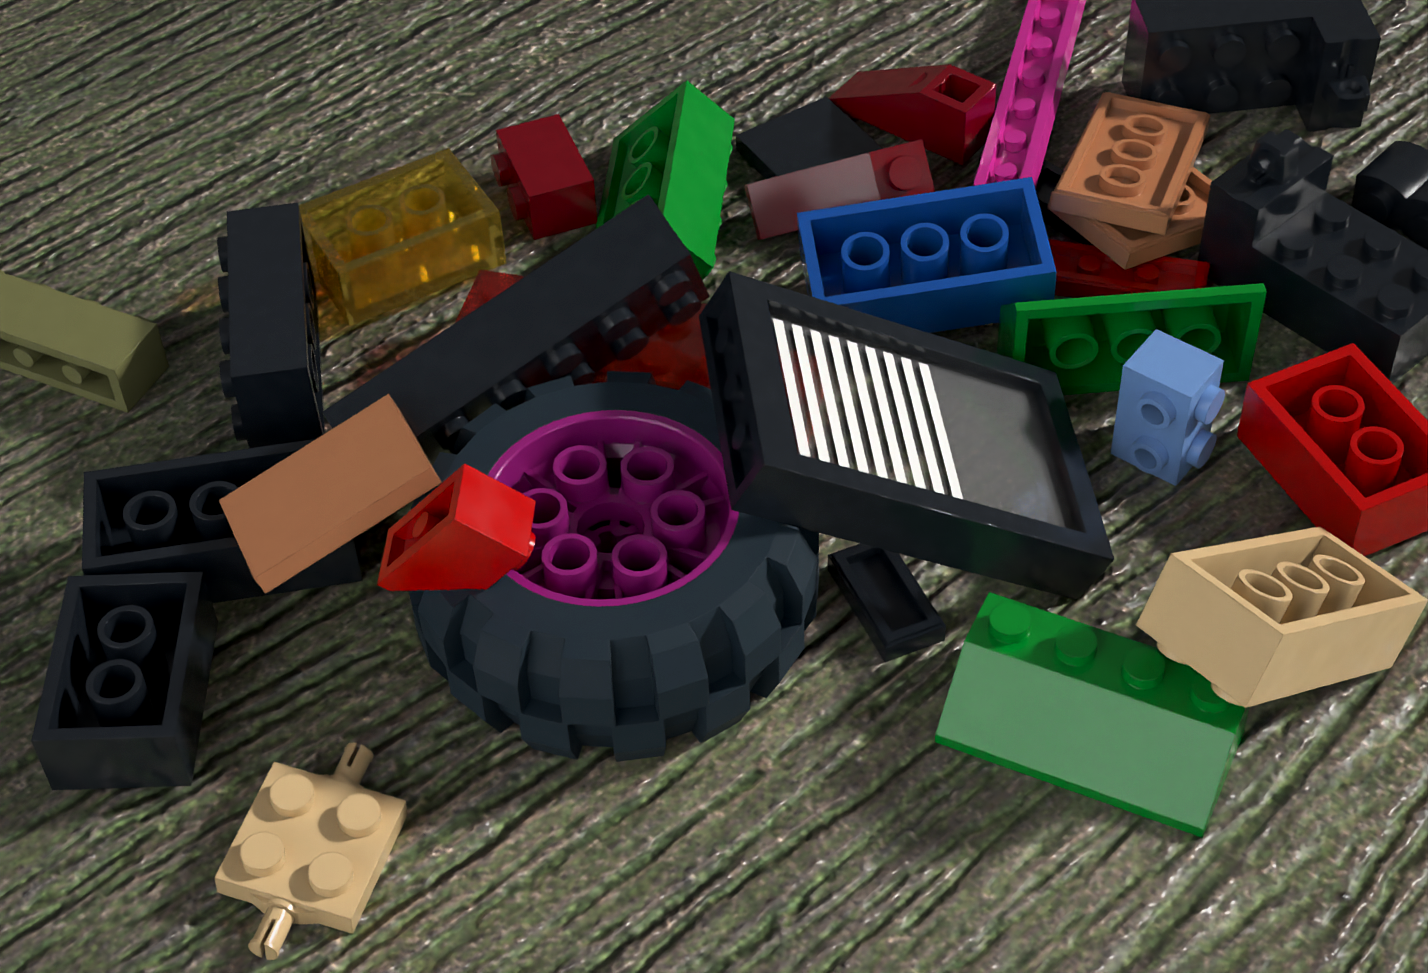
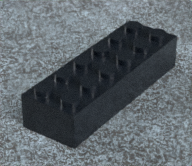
[322,194,710,502]

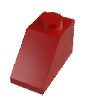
[377,463,536,591]

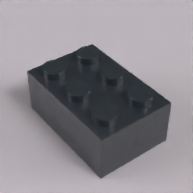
[31,572,218,790]

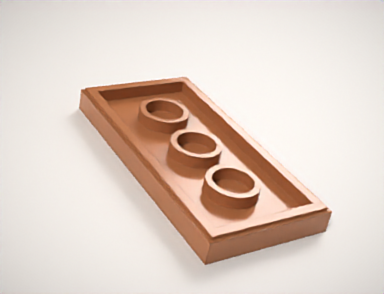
[1050,92,1211,235]

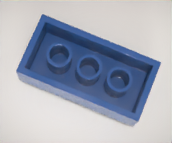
[797,177,1057,333]

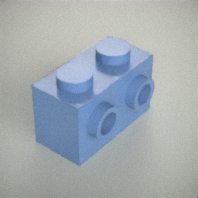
[1110,329,1225,486]

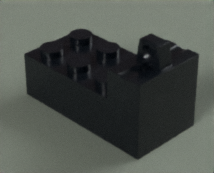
[1122,0,1381,132]
[1198,129,1428,384]

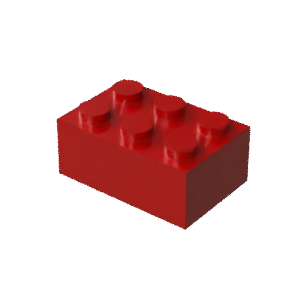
[1237,343,1428,556]

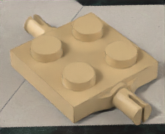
[215,742,407,960]

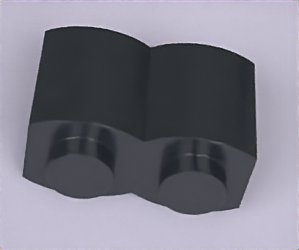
[1351,141,1428,250]

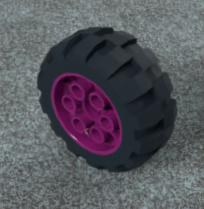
[409,371,819,762]

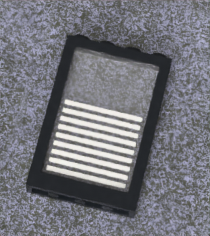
[699,271,1115,600]

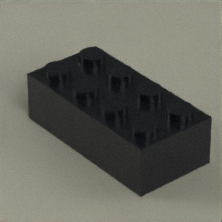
[217,203,326,448]
[82,439,363,603]

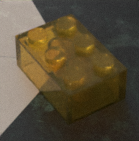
[299,148,507,327]

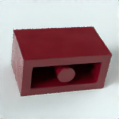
[491,114,597,240]

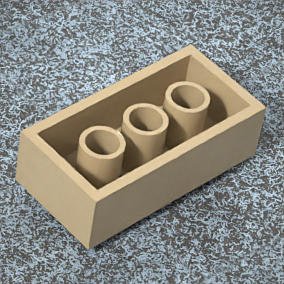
[1136,526,1428,708]

